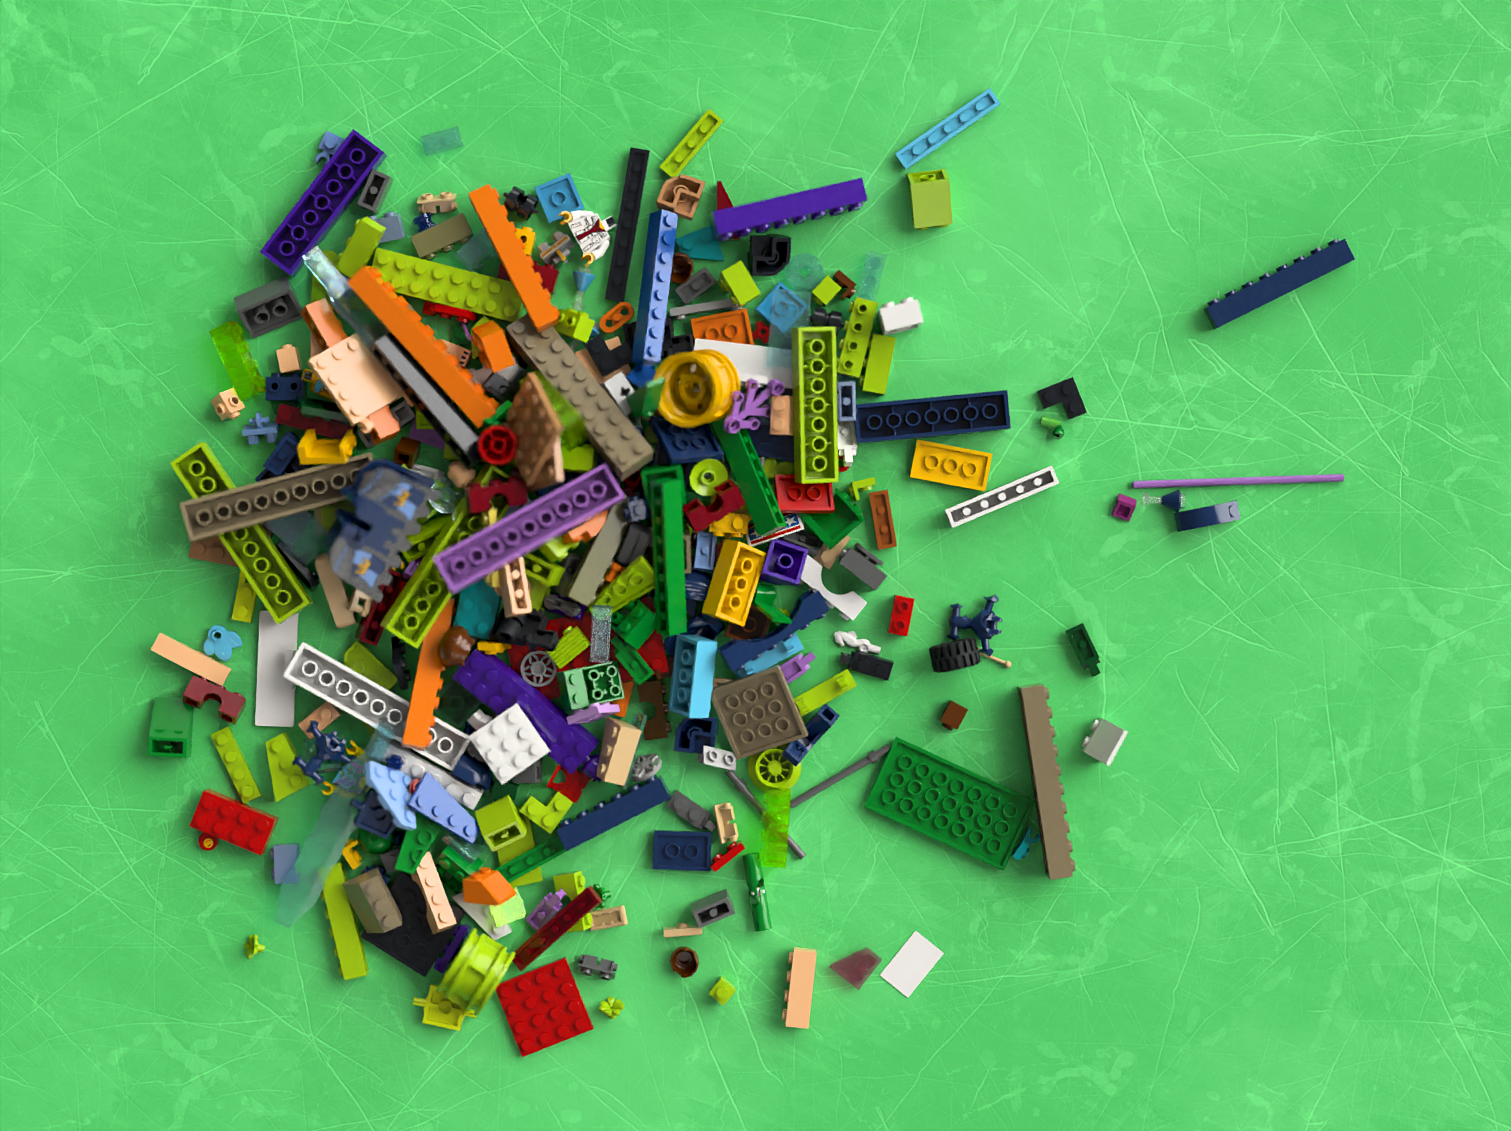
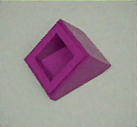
[1111,494,1137,522]

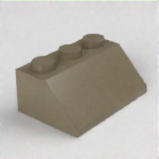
[342,868,402,933]

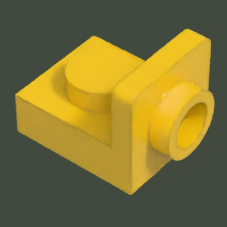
[341,838,362,870]

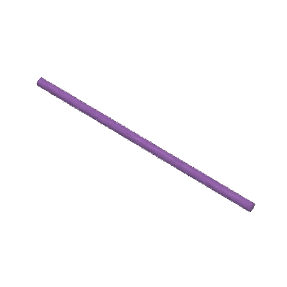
[1133,474,1344,489]

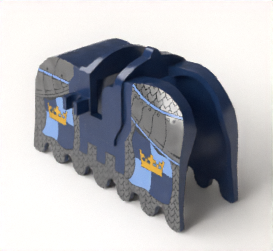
[325,459,441,602]

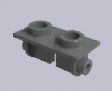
[577,954,618,980]

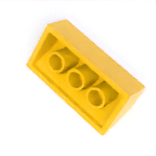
[701,539,767,627]

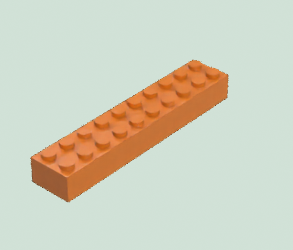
[347,266,500,428]

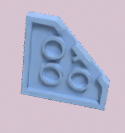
[365,761,416,831]

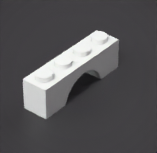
[799,555,867,621]

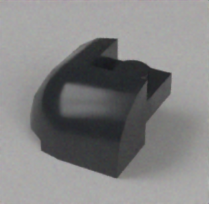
[747,234,791,276]

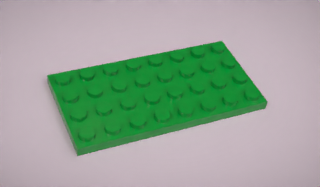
[864,737,1036,871]

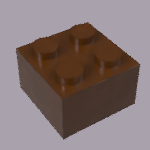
[724,604,771,640]

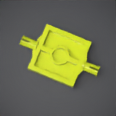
[413,984,477,1031]

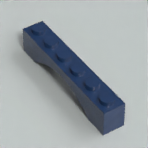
[717,588,830,671]

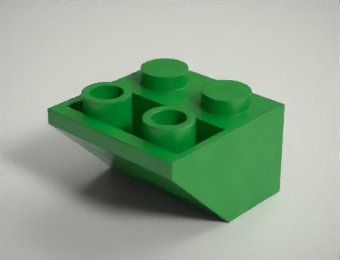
[606,598,657,650]
[434,838,484,894]

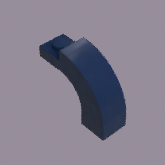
[782,703,840,767]

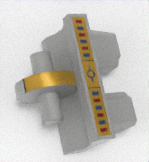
[538,231,575,264]

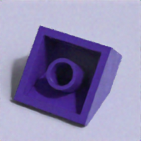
[759,539,809,586]

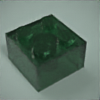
[434,678,483,730]

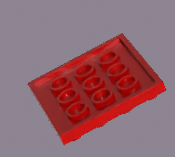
[495,957,594,1057]

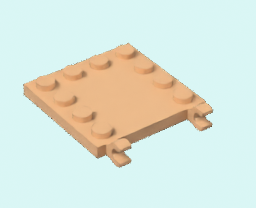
[307,325,414,434]

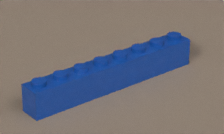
[631,209,678,366]

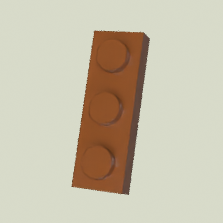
[868,490,897,550]

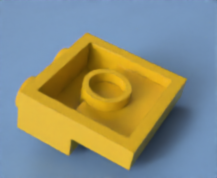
[709,494,749,537]

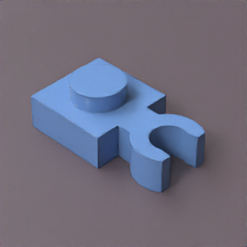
[315,131,345,166]

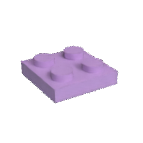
[566,702,620,725]

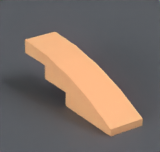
[151,633,232,686]

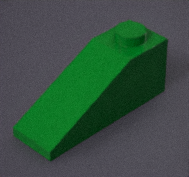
[626,377,665,419]

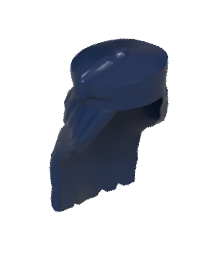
[650,570,712,601]
[664,610,725,658]

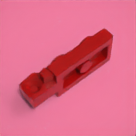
[422,301,477,323]

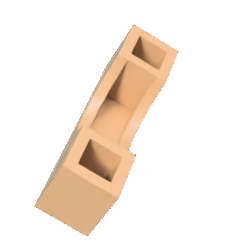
[411,851,456,934]

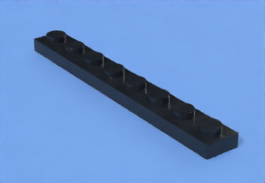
[605,147,650,302]

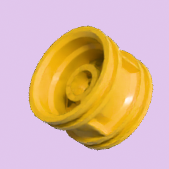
[653,349,740,427]

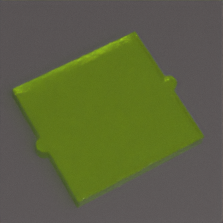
[488,886,527,928]

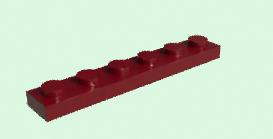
[512,886,602,972]

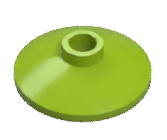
[689,459,728,496]

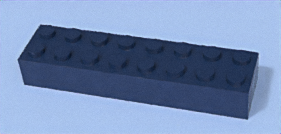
[854,390,1011,444]

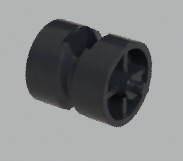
[503,186,539,221]
[807,307,845,337]

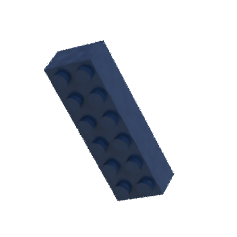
[556,774,671,851]

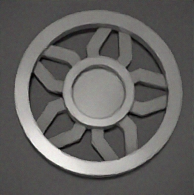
[521,651,557,687]
[628,753,662,782]

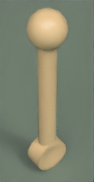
[978,648,1012,668]

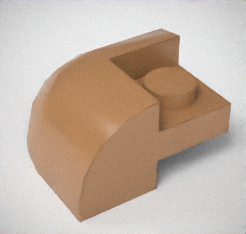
[656,174,705,221]

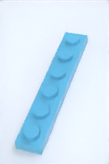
[895,88,1001,170]

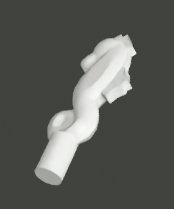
[834,630,881,654]

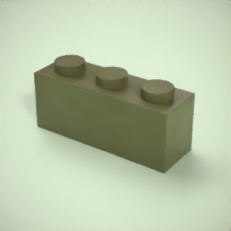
[410,213,474,261]

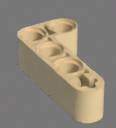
[315,552,357,629]

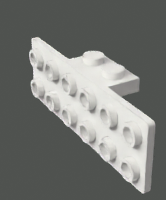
[694,338,793,389]
[255,611,299,727]

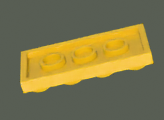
[910,439,992,492]

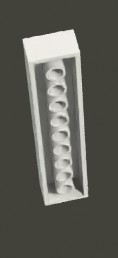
[283,642,471,771]

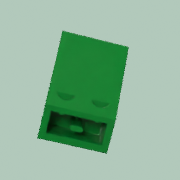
[556,660,625,710]
[148,697,194,758]

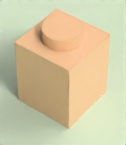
[276,344,303,374]

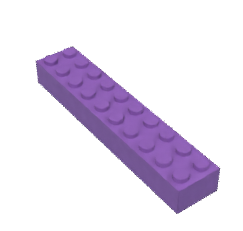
[433,463,625,595]

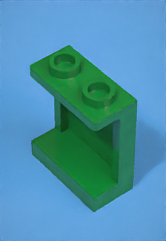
[802,488,865,550]

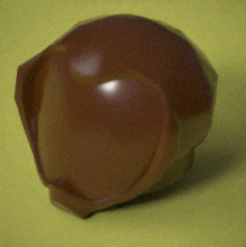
[438,625,475,667]

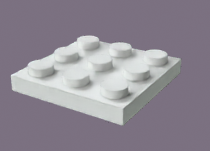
[469,703,550,784]

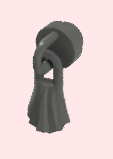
[544,594,581,617]

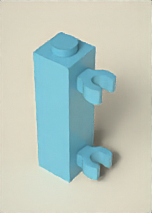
[733,632,804,679]

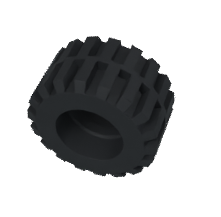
[929,638,981,673]

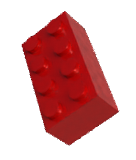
[189,789,279,855]

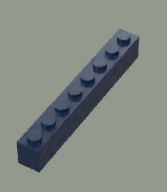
[1204,238,1355,329]

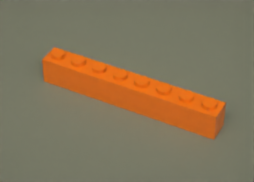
[468,184,560,333]
[301,298,400,445]
[401,598,457,751]

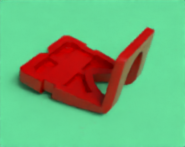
[547,765,589,803]

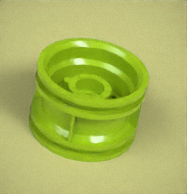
[436,928,516,1016]

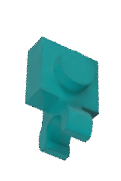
[1011,828,1040,860]

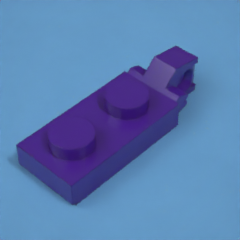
[433,923,472,974]

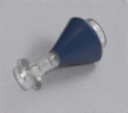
[1141,490,1185,512]

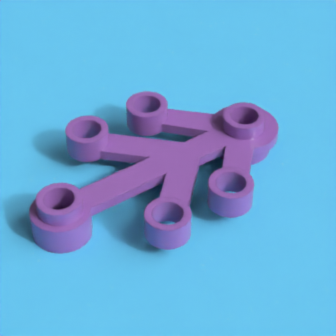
[723,378,785,433]

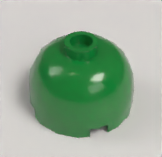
[358,828,396,854]

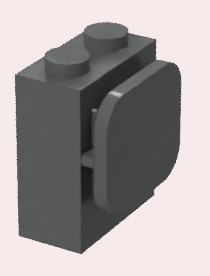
[838,543,887,591]

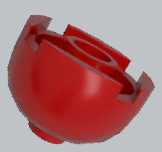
[477,425,517,465]

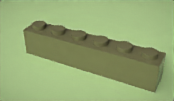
[564,494,631,606]

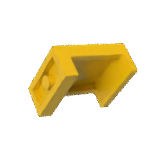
[297,429,357,464]

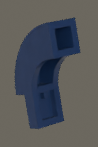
[1174,500,1241,532]

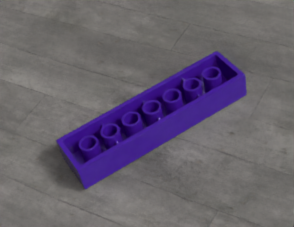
[260,129,387,277]
[708,178,868,242]
[452,646,599,774]

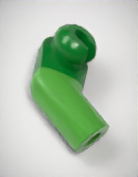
[1040,416,1064,439]

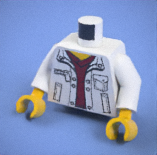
[558,210,617,267]

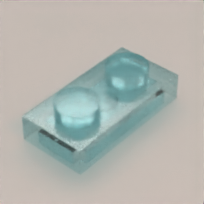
[421,126,464,156]

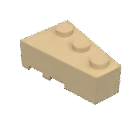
[597,717,641,786]

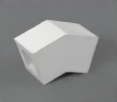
[467,709,492,730]

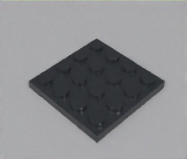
[360,871,466,977]

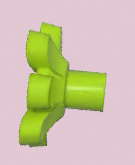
[244,934,265,959]
[599,997,624,1019]

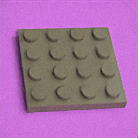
[711,665,808,760]

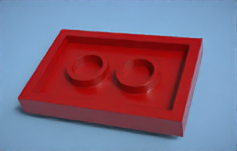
[774,475,835,513]

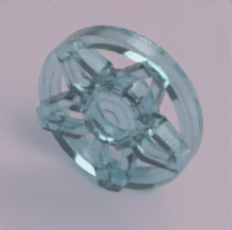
[429,477,464,513]

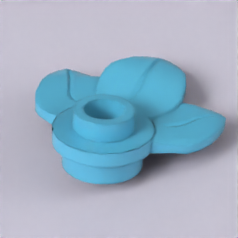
[203,625,242,661]

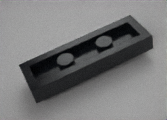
[275,539,320,592]

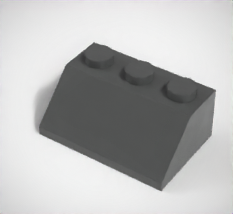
[234,276,303,339]

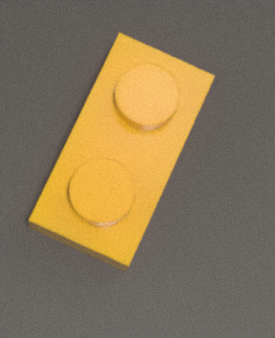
[478,640,511,654]

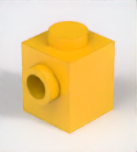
[515,226,537,257]

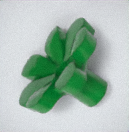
[592,884,611,909]

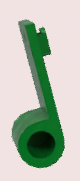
[751,583,792,625]

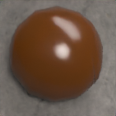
[670,252,694,284]
[670,946,699,978]

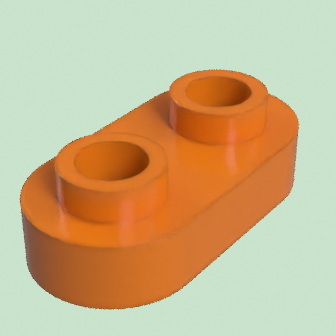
[599,302,634,333]

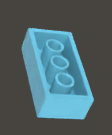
[668,634,717,718]

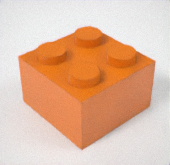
[471,320,515,373]

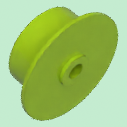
[748,743,801,794]

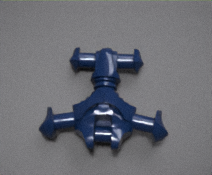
[947,594,1003,657]
[292,721,358,786]

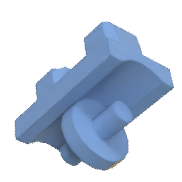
[242,412,280,445]

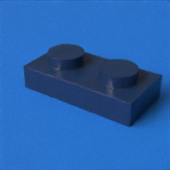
[263,435,299,477]

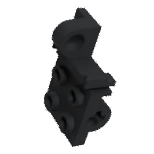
[623,317,694,363]
[488,607,559,652]

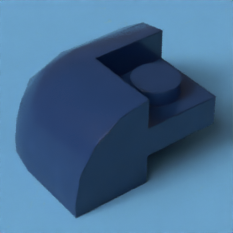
[674,717,719,754]
[452,752,493,790]

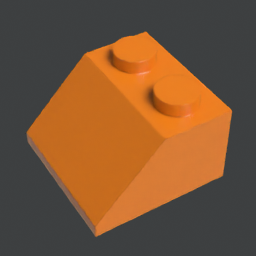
[463,867,516,906]

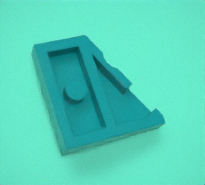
[676,226,725,261]

